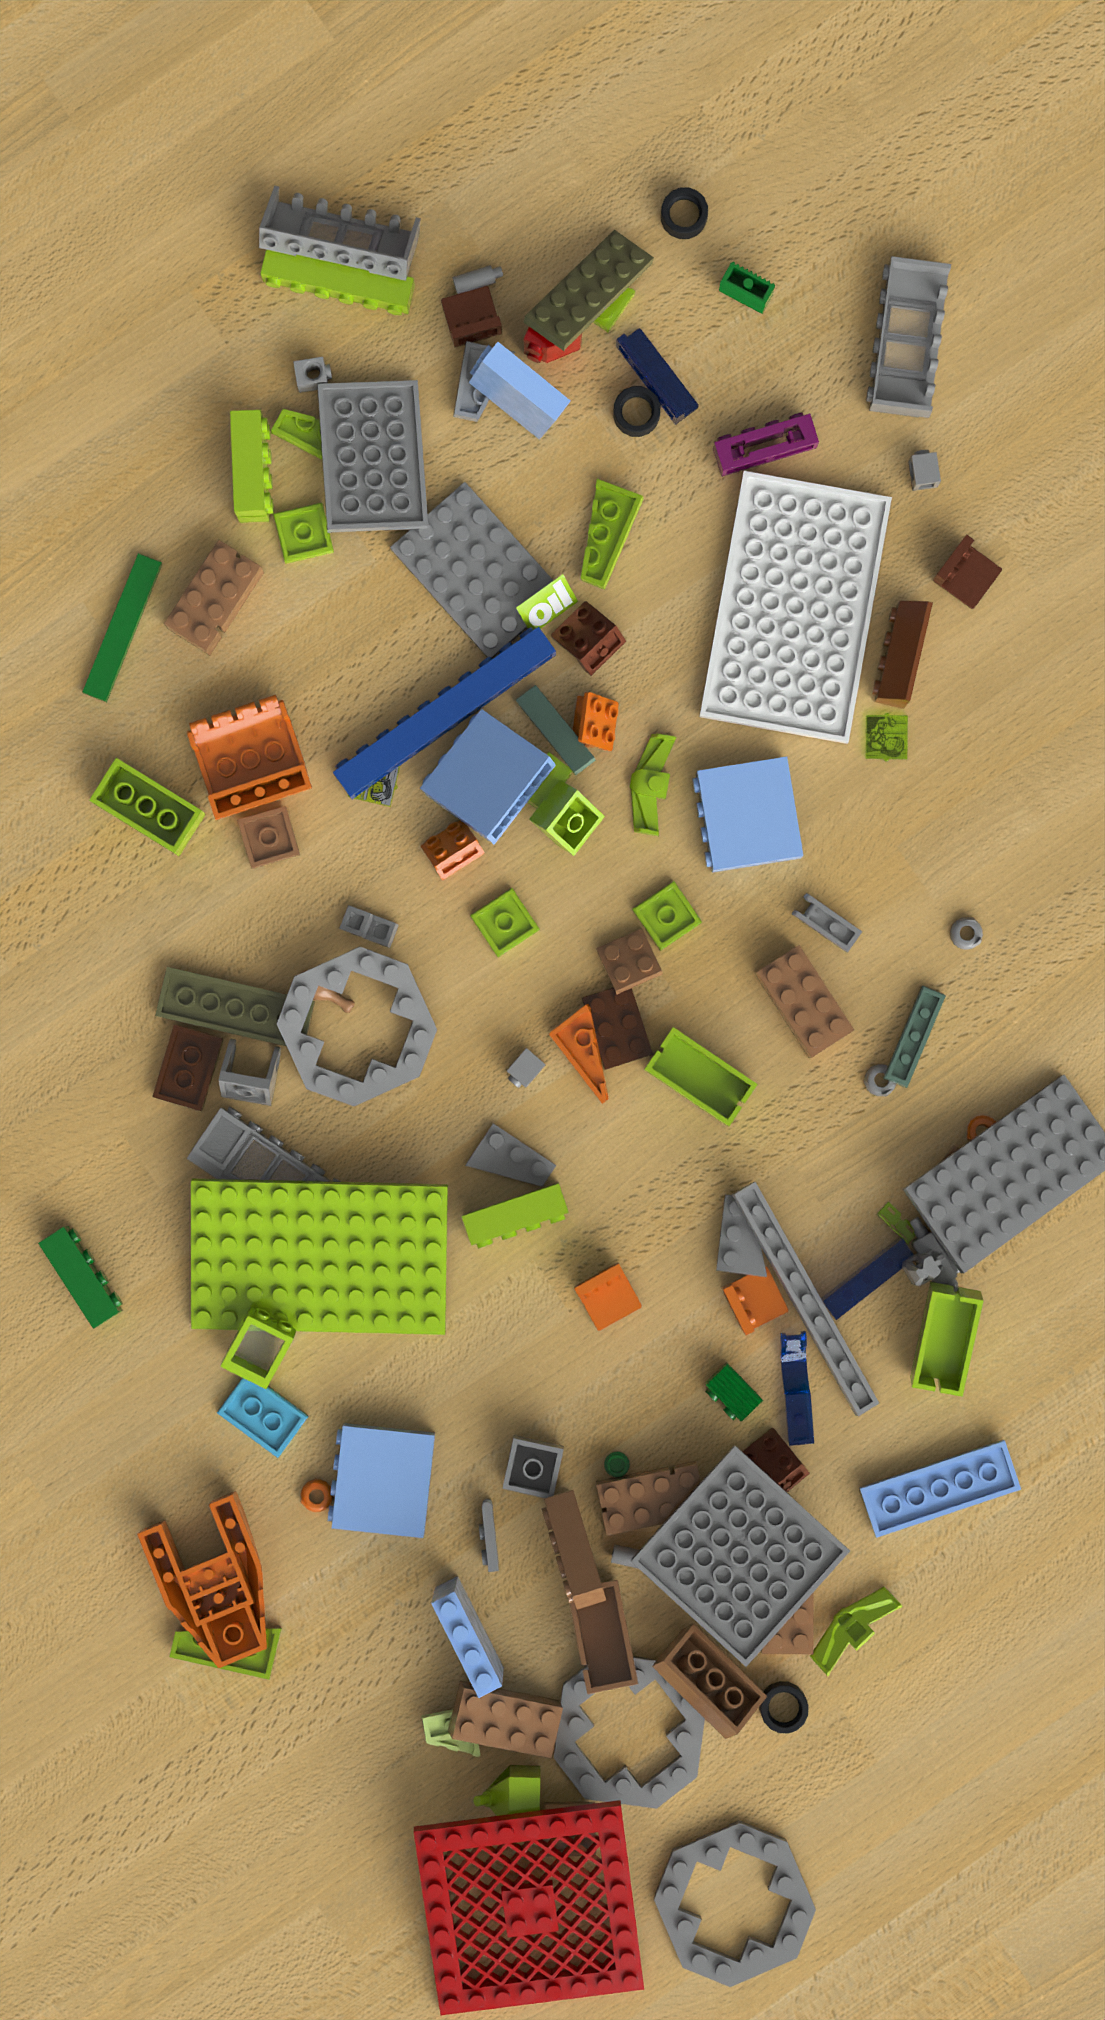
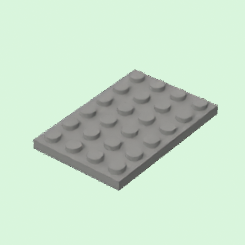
[317,380,428,533]
[390,482,553,658]

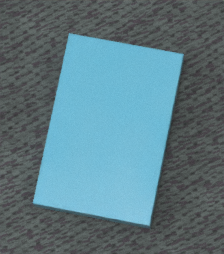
[217,1378,309,1458]

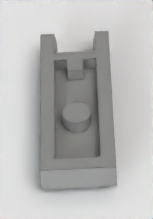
[792,893,862,953]
[479,1499,499,1572]

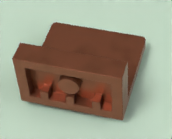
[441,286,502,348]
[933,534,1002,609]
[551,601,627,676]
[742,1428,810,1492]

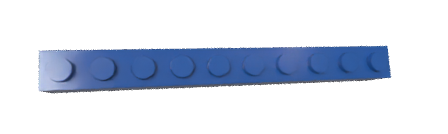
[333,627,556,800]

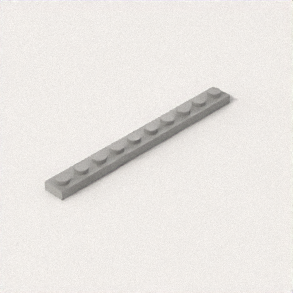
[732,1182,879,1416]

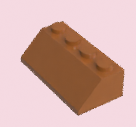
[872,601,933,709]

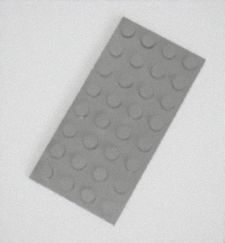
[903,1075,1105,1274]

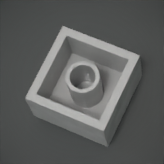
[502,1435,564,1498]

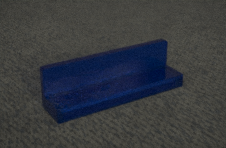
[616,328,699,425]
[821,1237,914,1320]

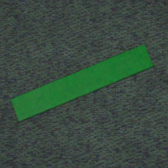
[82,553,163,703]

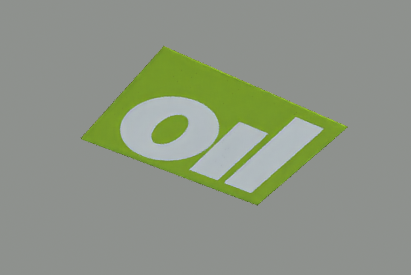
[516,574,578,630]

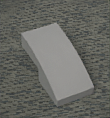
[339,905,399,948]

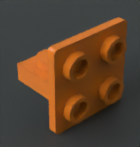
[573,692,619,751]
[421,820,484,880]

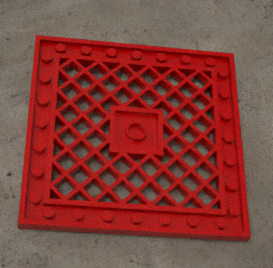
[414,1800,644,2016]

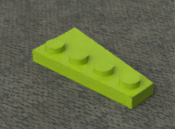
[271,409,322,460]
[581,479,644,590]
[169,1628,282,1680]

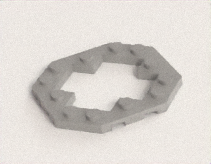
[276,946,437,1106]
[554,1656,705,1809]
[654,1820,816,1987]

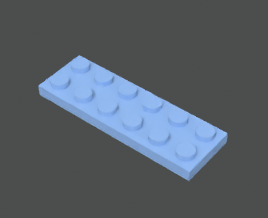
[859,1440,1021,1538]

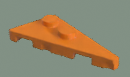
[549,1004,609,1104]

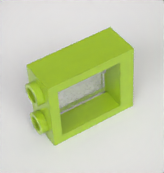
[220,1307,296,1389]

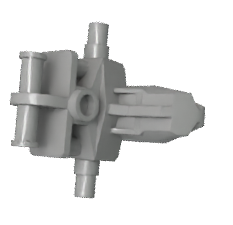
[902,1217,974,1291]

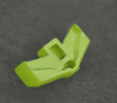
[629,733,676,837]
[810,1587,902,1676]

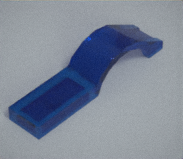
[780,1331,814,1446]

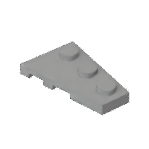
[453,341,515,422]
[465,1123,556,1186]
[716,1195,767,1277]

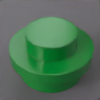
[604,1451,630,1477]

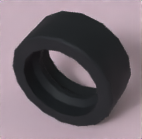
[661,187,708,239]
[613,386,661,437]
[759,1681,809,1734]

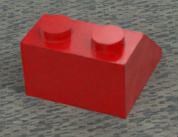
[524,327,582,363]

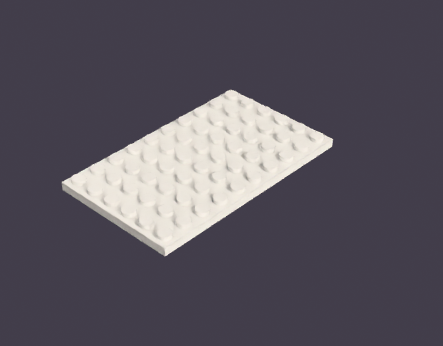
[699,471,892,744]

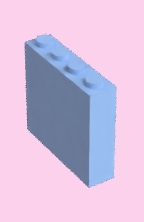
[469,342,571,440]
[420,709,556,844]
[692,757,803,873]
[328,1423,435,1538]
[431,1576,504,1698]

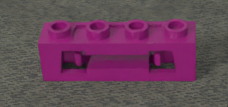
[713,413,819,477]

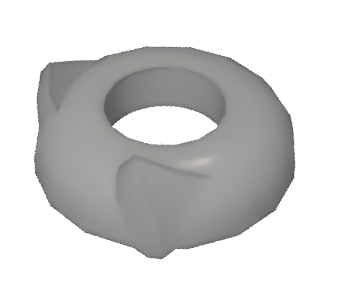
[950,917,983,950]
[864,1064,896,1097]

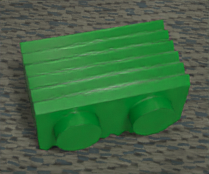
[719,262,775,314]
[705,1362,763,1422]

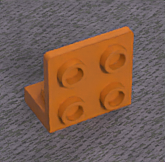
[574,1262,642,1331]
[721,1266,789,1335]

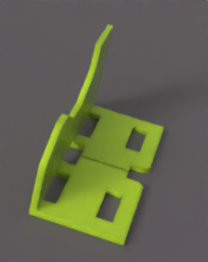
[877,1202,916,1245]

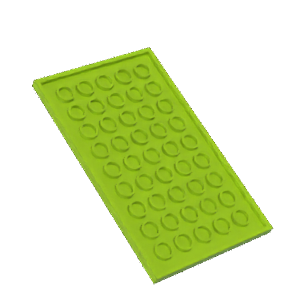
[191,1178,448,1335]

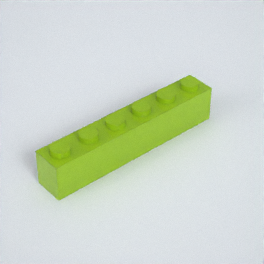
[261,250,415,315]

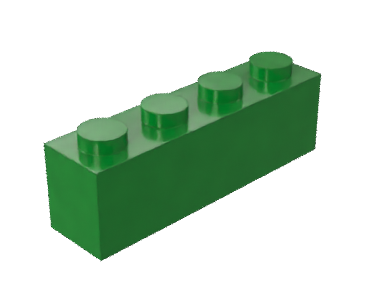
[38,1226,123,1329]

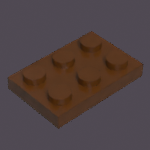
[582,988,653,1070]
[152,1024,224,1111]

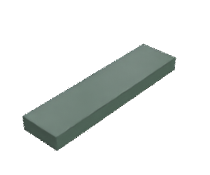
[516,685,596,775]
[883,986,946,1088]

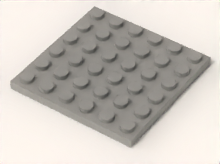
[631,1445,850,1667]

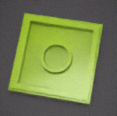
[274,502,334,564]
[632,881,702,951]
[470,888,540,958]

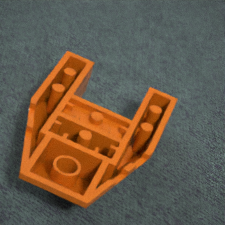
[137,1491,267,1668]

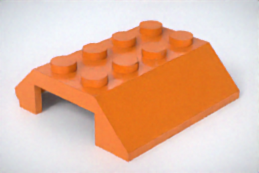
[187,694,312,820]

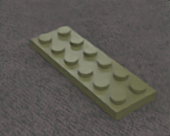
[524,230,654,351]
[155,967,315,1046]

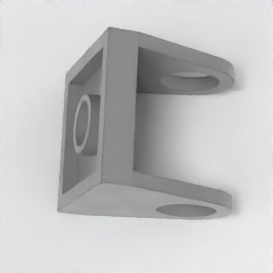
[219,1039,281,1106]

